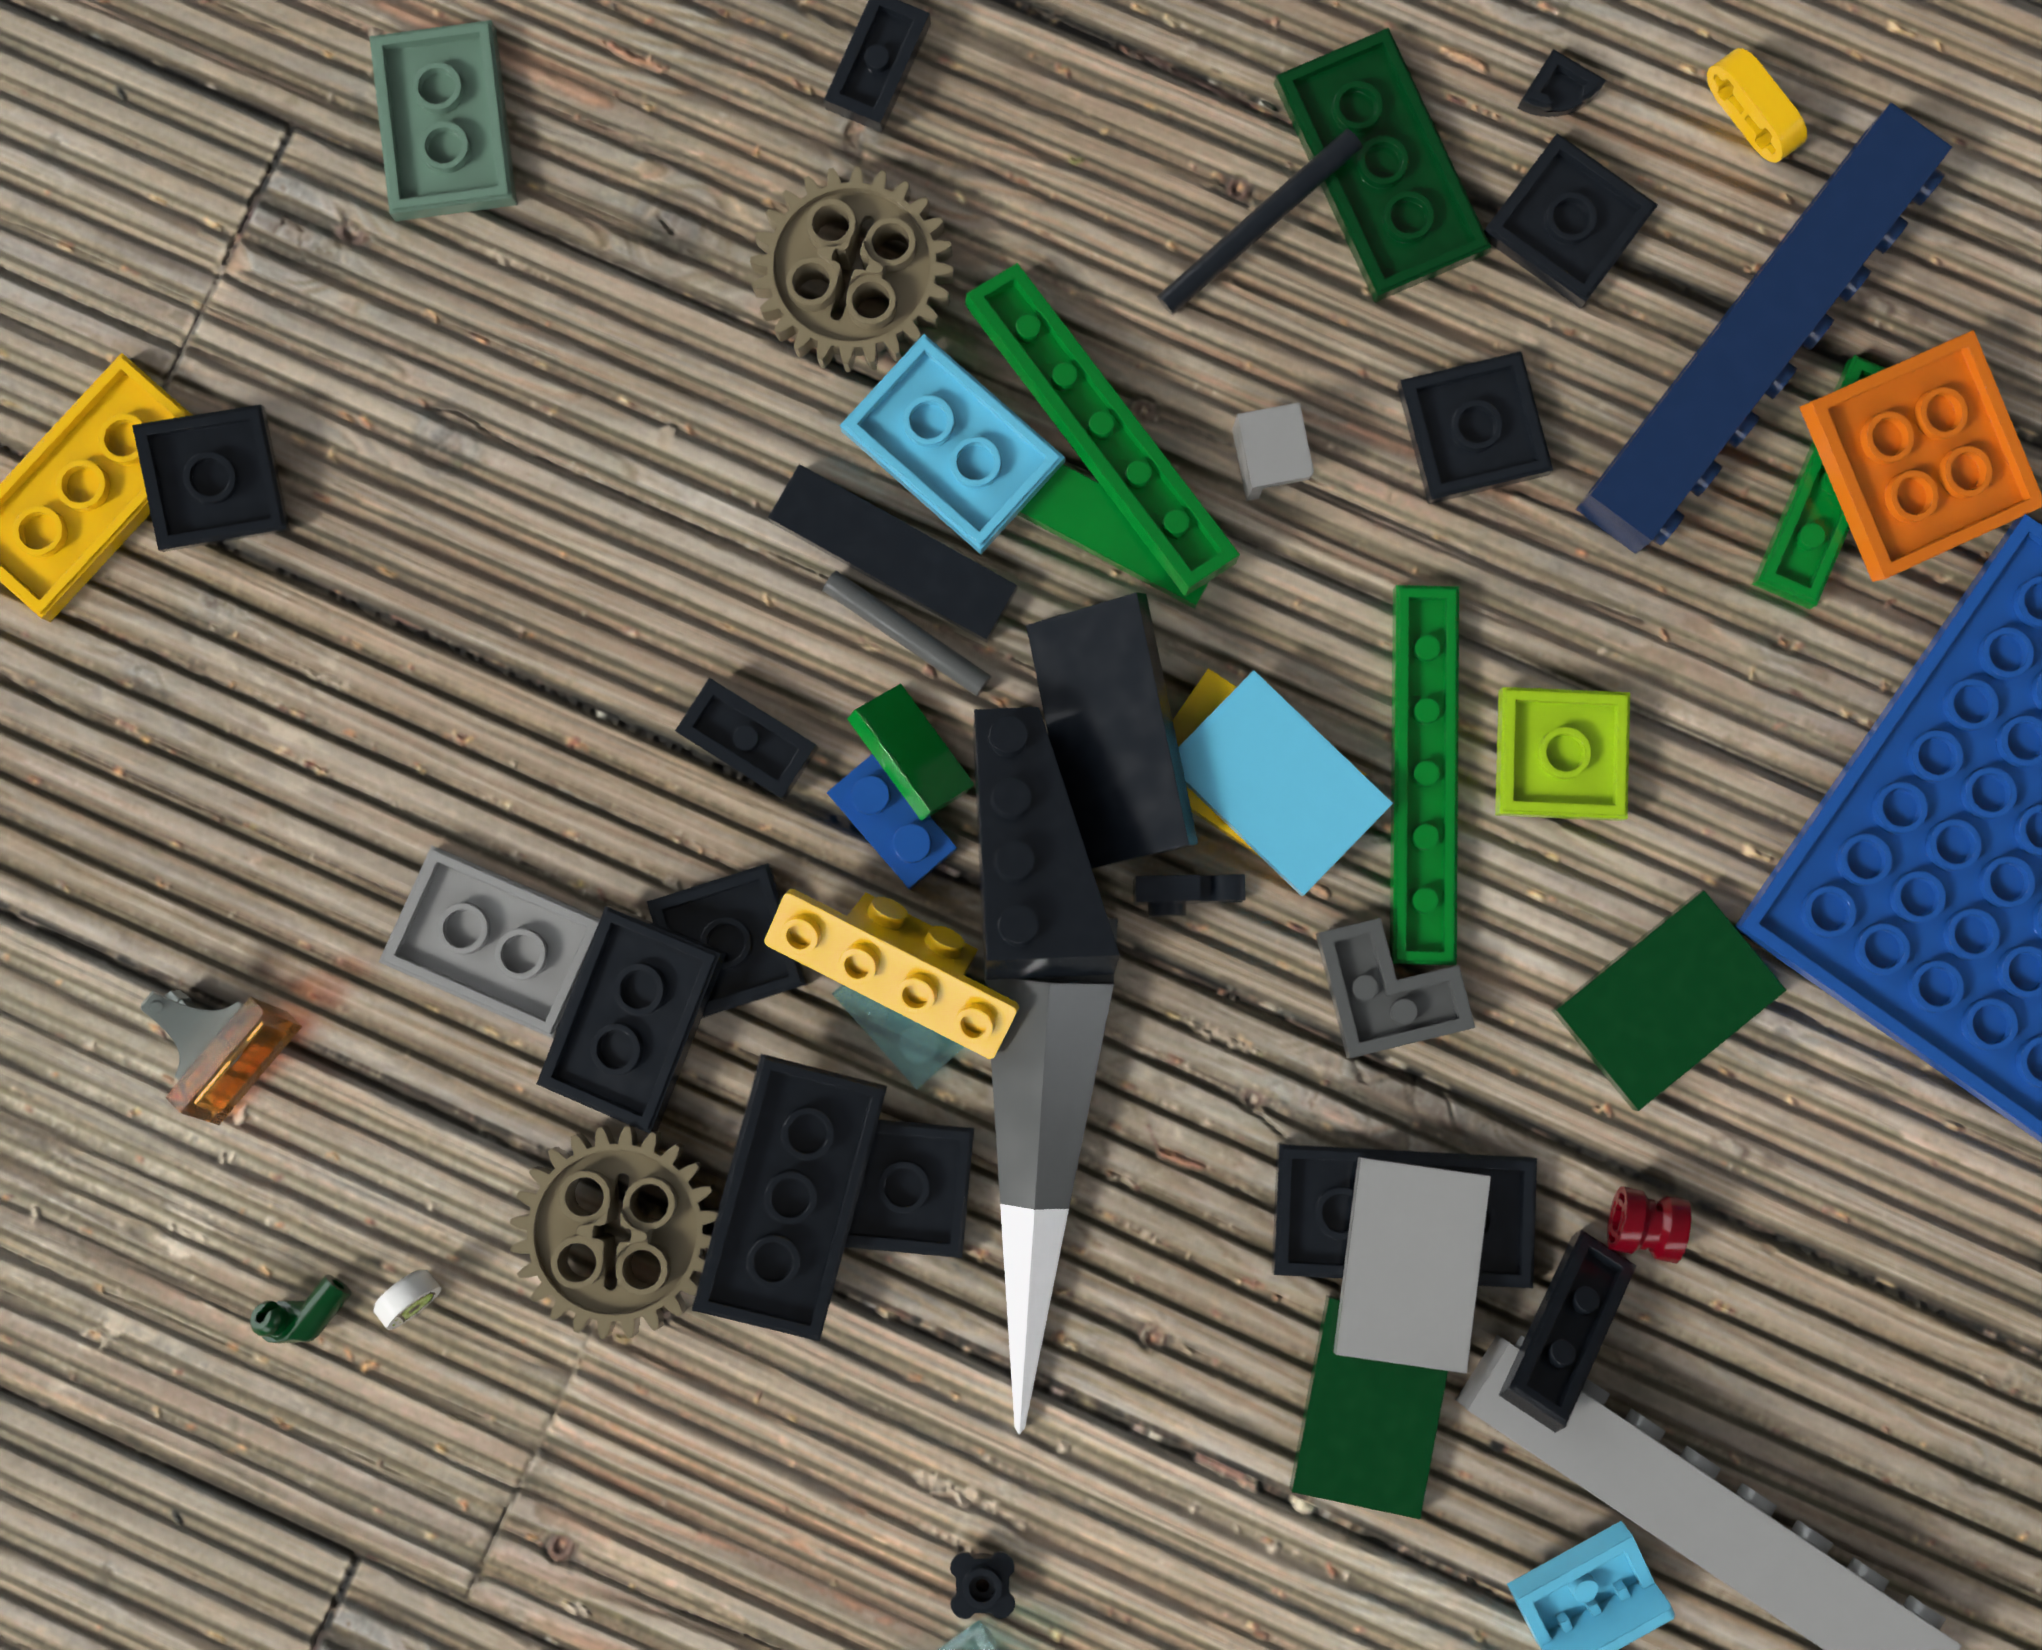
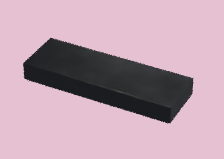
[1499,1230,1636,1433]

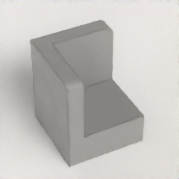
[1232,402,1314,501]

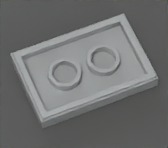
[379,846,601,1038]
[1333,1157,1491,1374]

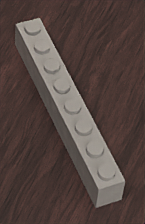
[1455,1335,1962,1650]

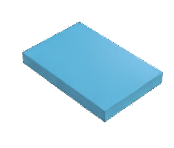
[839,334,1065,554]
[1178,670,1393,896]

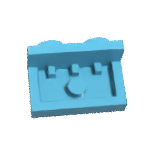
[1507,1521,1675,1650]

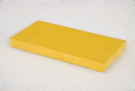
[0,353,193,622]

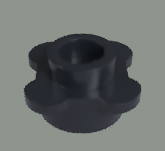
[950,1551,1015,1619]

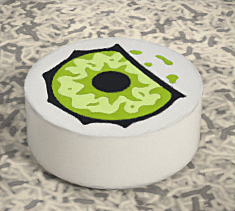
[373,1269,442,1330]

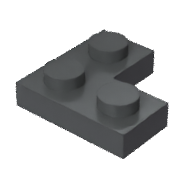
[1316,918,1475,1058]

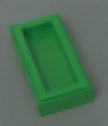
[847,683,975,821]

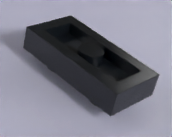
[824,0,931,133]
[675,677,819,801]

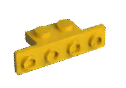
[764,889,1019,1059]

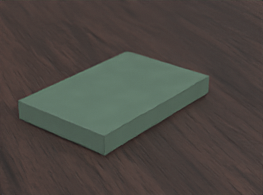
[369,20,517,221]

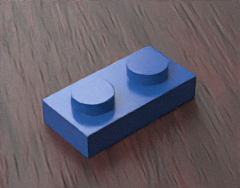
[827,754,958,890]

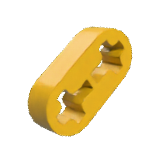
[1707,48,1807,163]

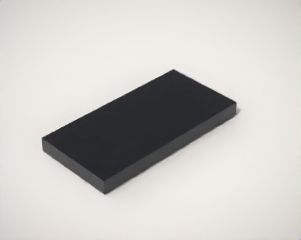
[1026,592,1198,869]
[692,1053,887,1341]
[1272,1144,1537,1288]

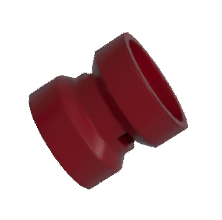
[1607,1186,1692,1264]

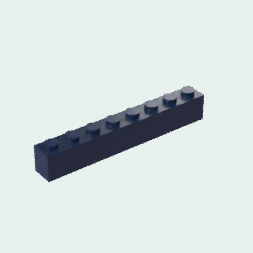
[1576,102,1952,554]

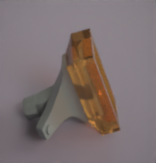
[141,990,302,1125]

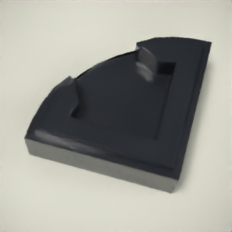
[1517,49,1606,117]

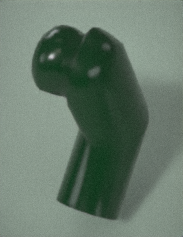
[250,1275,352,1344]

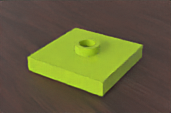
[1495,687,1630,821]

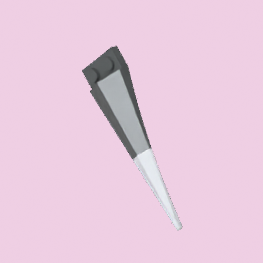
[986,917,1118,1435]

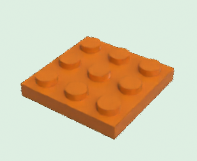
[1799,330,2042,582]

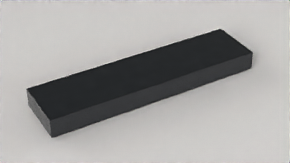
[768,464,1018,643]

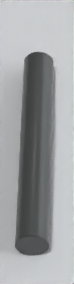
[822,570,991,697]

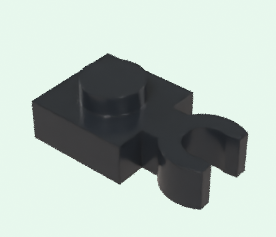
[1133,874,1246,917]

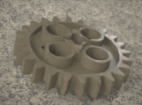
[750,166,954,372]
[510,1125,718,1339]

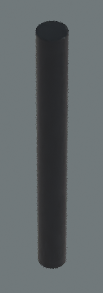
[1157,128,1363,315]

